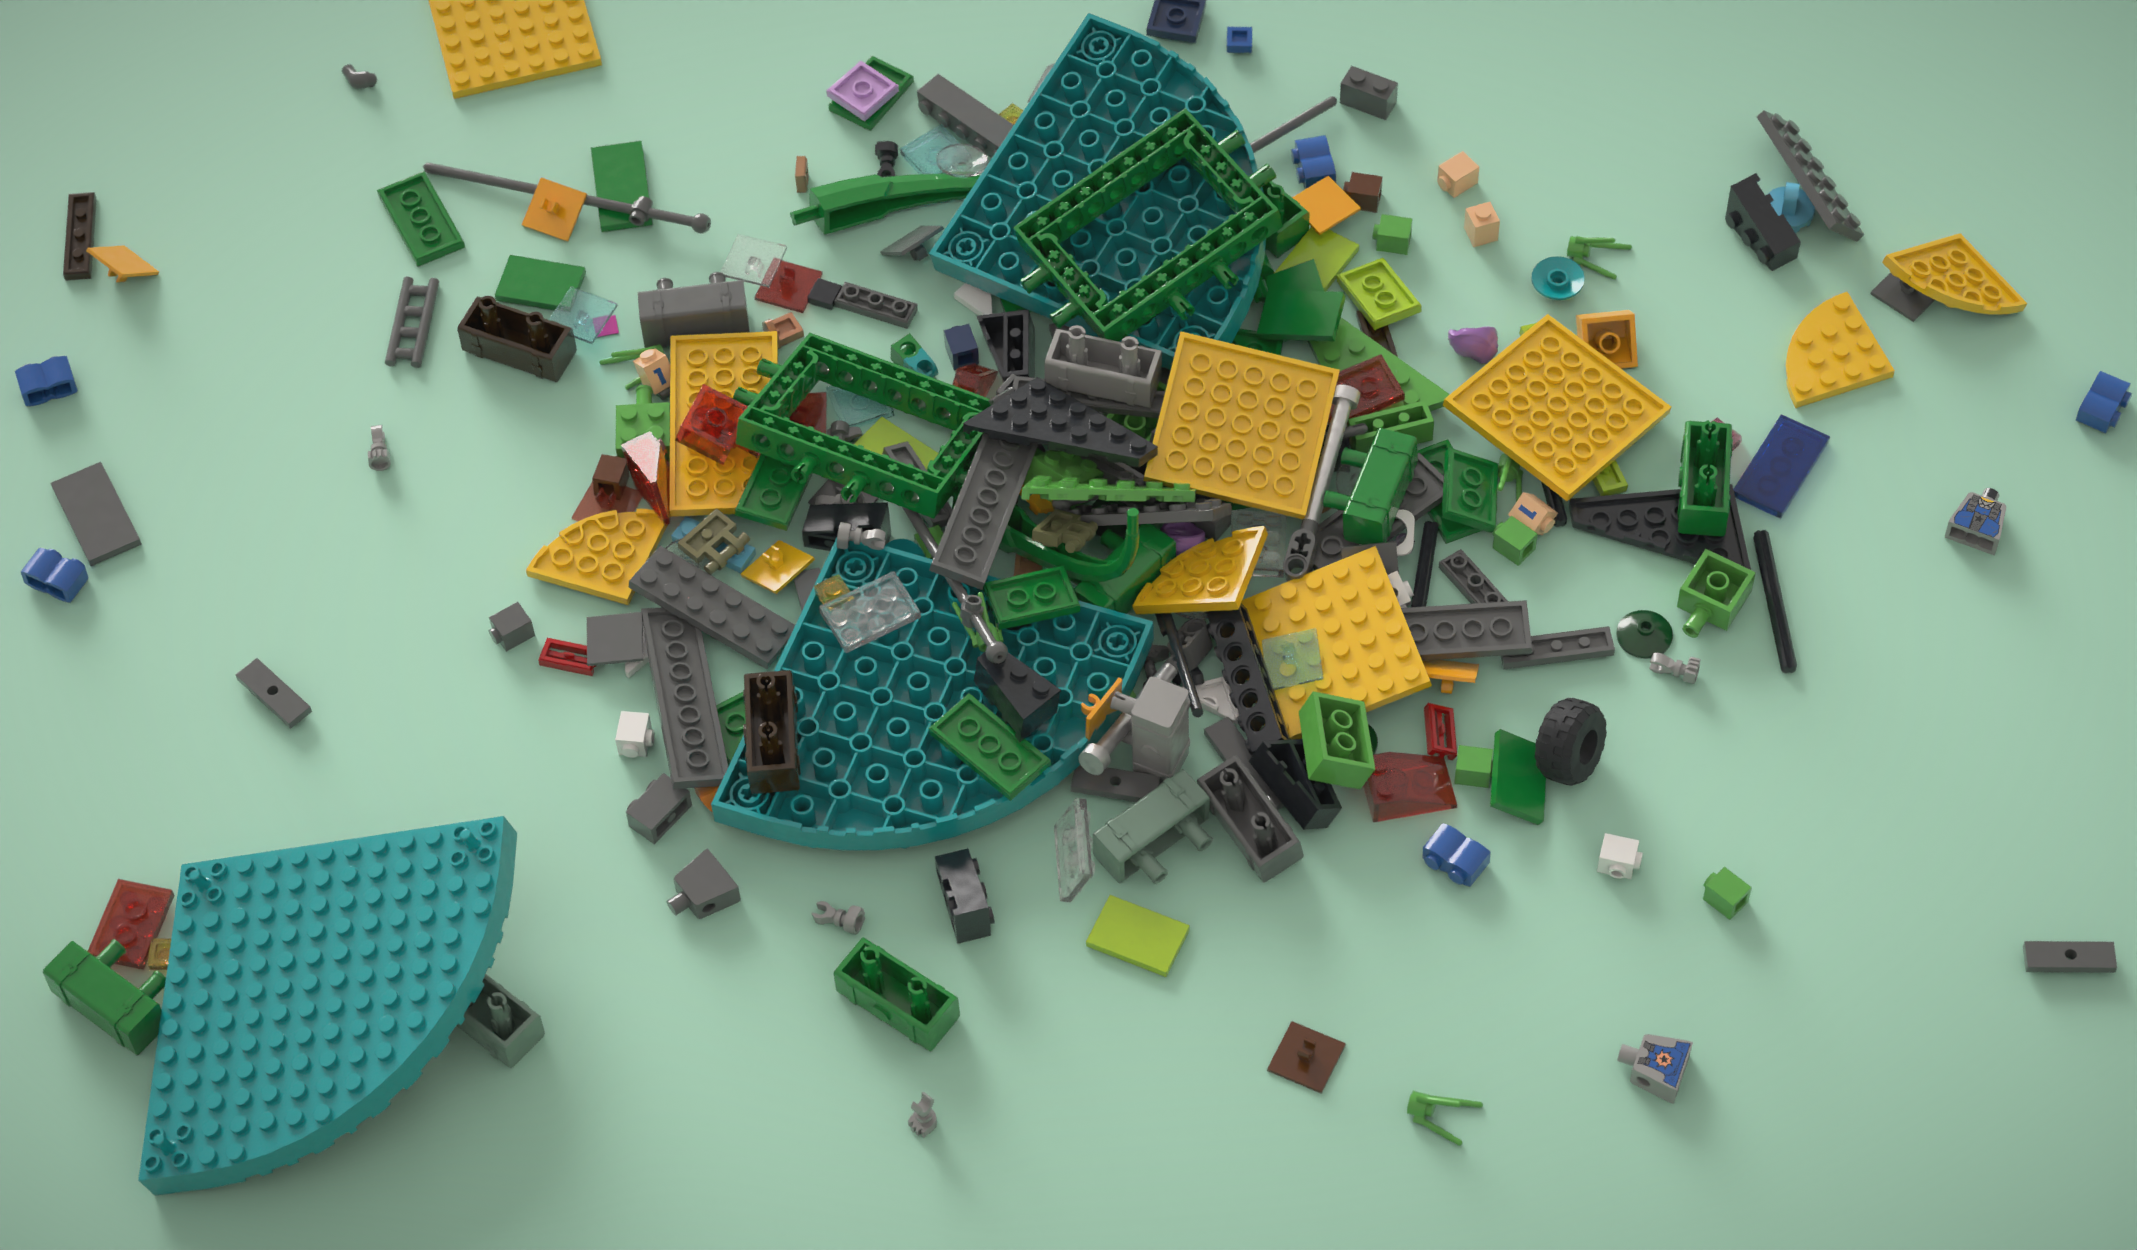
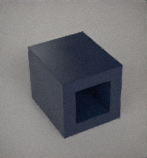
[944,324,979,370]

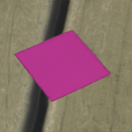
[593,315,619,337]

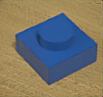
[1227,27,1252,53]

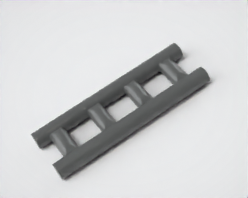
[385,276,439,368]

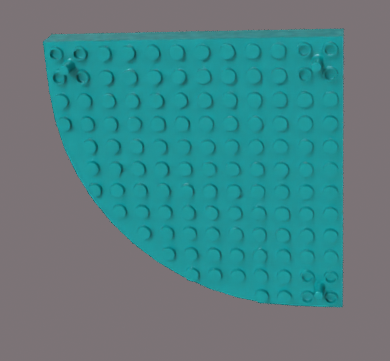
[929,13,1266,370]
[711,538,1154,850]
[138,816,517,1196]

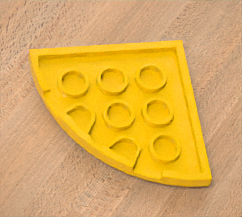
[1882,233,2028,315]
[1785,292,1895,408]
[526,509,671,605]
[1133,526,1268,614]

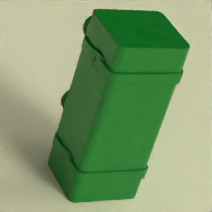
[1262,181,1310,258]
[1677,420,1733,536]
[1323,428,1418,545]
[1069,524,1176,614]
[833,937,960,1052]
[43,939,166,1055]

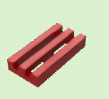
[538,638,597,676]
[1424,702,1457,761]

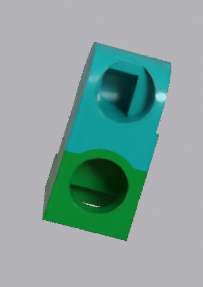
[890,333,938,378]

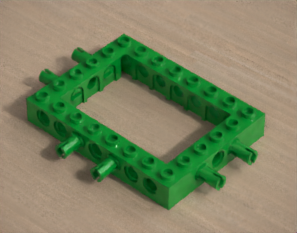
[1013,108,1283,342]
[733,332,991,519]

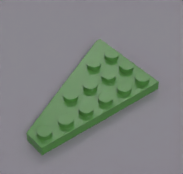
[1308,318,1450,426]
[1021,475,1196,502]

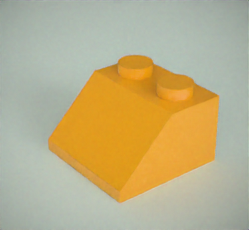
[1576,310,1638,368]

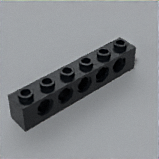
[1206,603,1290,756]

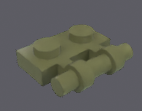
[678,509,750,575]
[1032,509,1098,553]

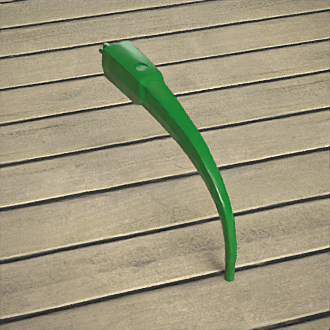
[790,173,981,235]
[951,487,1140,582]

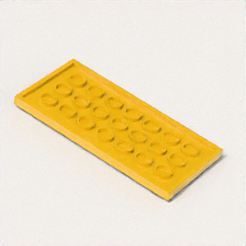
[669,331,778,517]

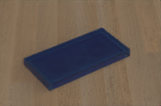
[1733,414,1830,519]

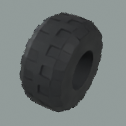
[1535,697,1607,786]

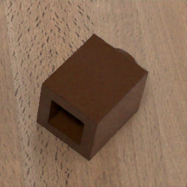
[1343,172,1383,213]
[592,454,629,501]

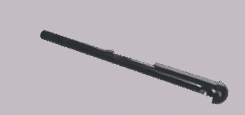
[1155,613,1203,718]

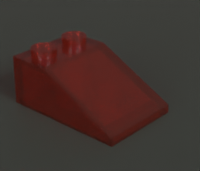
[621,431,671,526]
[1363,752,1457,823]

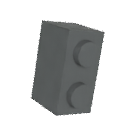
[1340,65,1398,120]
[626,773,692,844]

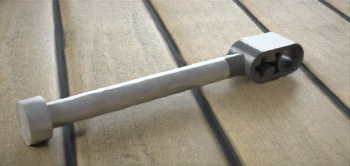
[1283,385,1361,582]
[1079,618,1213,775]

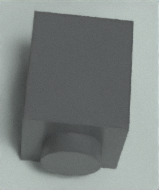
[489,602,535,652]

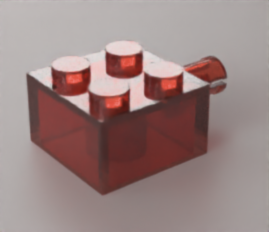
[675,384,761,465]

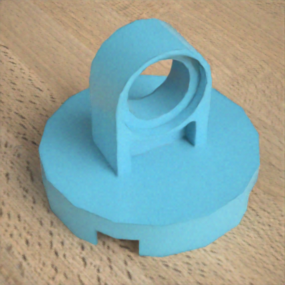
[1768,182,1815,233]

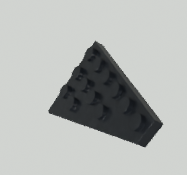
[963,377,1158,467]
[1568,484,1751,570]

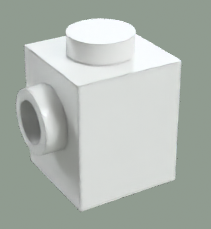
[615,711,654,758]
[1597,833,1643,879]

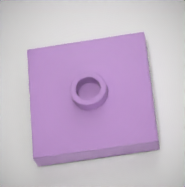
[826,61,899,121]

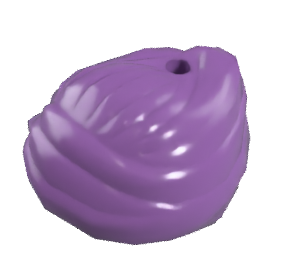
[1448,326,1498,364]
[1160,522,1206,557]

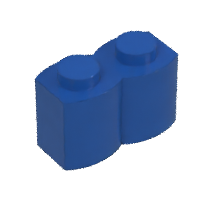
[1291,135,1336,189]
[15,356,78,406]
[2076,371,2132,433]
[21,548,89,603]
[1422,823,1491,887]

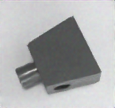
[666,848,741,919]

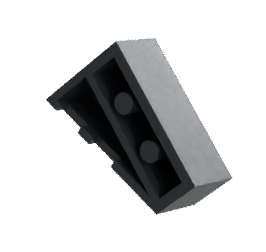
[1725,173,1801,271]
[977,310,1035,383]
[802,502,891,551]
[974,652,1061,742]
[1248,739,1342,830]
[935,848,995,944]

